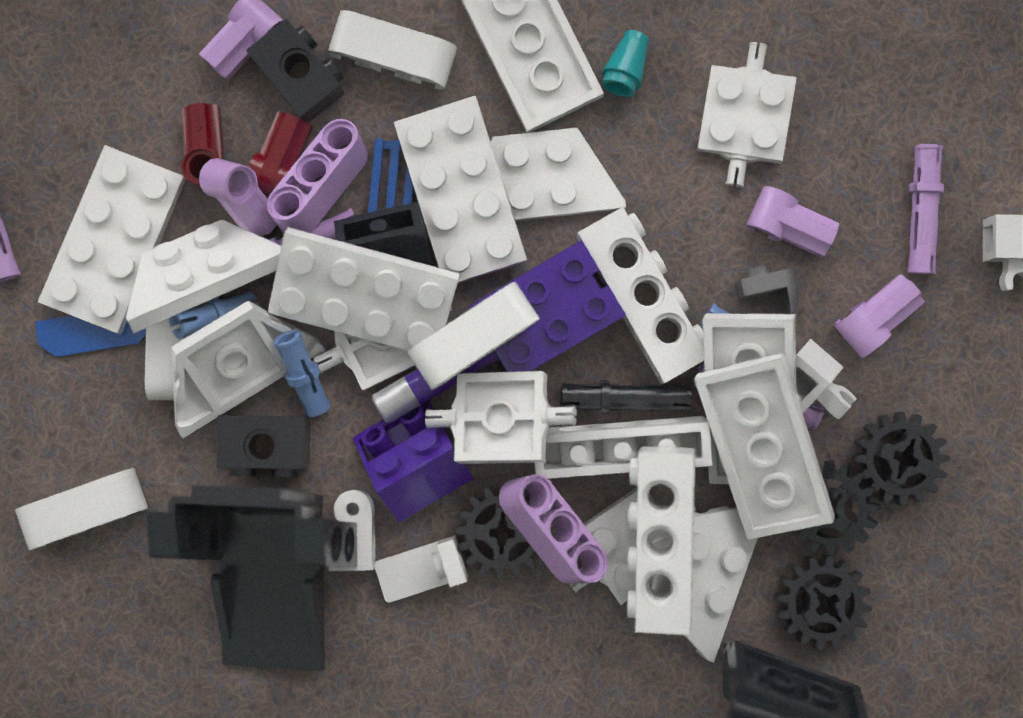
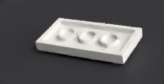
[461,0,604,133]
[394,96,528,283]
[38,145,186,335]
[268,227,459,351]
[703,313,797,484]
[694,353,835,540]

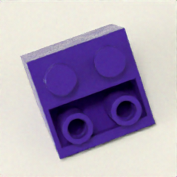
[352,401,474,522]

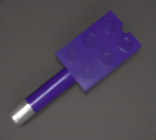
[372,240,626,423]

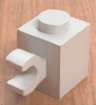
[983,214,1023,291]
[796,339,857,419]

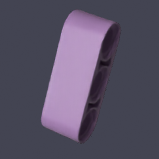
[267,119,368,234]
[499,474,608,584]

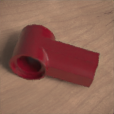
[181,103,225,193]
[248,111,313,197]

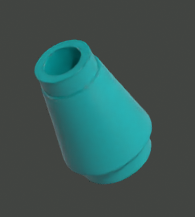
[601,30,649,97]

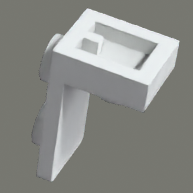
[375,535,468,603]

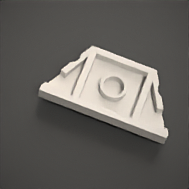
[491,128,626,221]
[126,219,281,333]
[171,301,326,438]
[651,506,758,662]

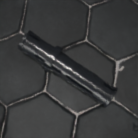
[561,380,692,414]

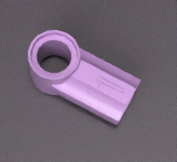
[199,0,283,81]
[199,158,277,237]
[746,186,839,258]
[834,274,925,358]

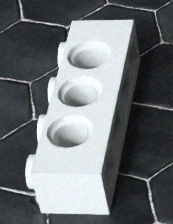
[576,207,704,384]
[535,416,712,479]
[627,447,696,635]

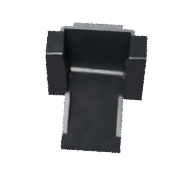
[146,485,357,671]
[722,640,868,718]

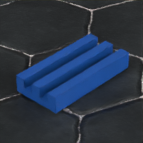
[368,138,414,213]

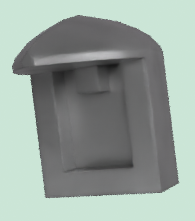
[735,265,800,319]

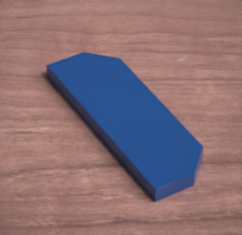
[35,316,146,357]

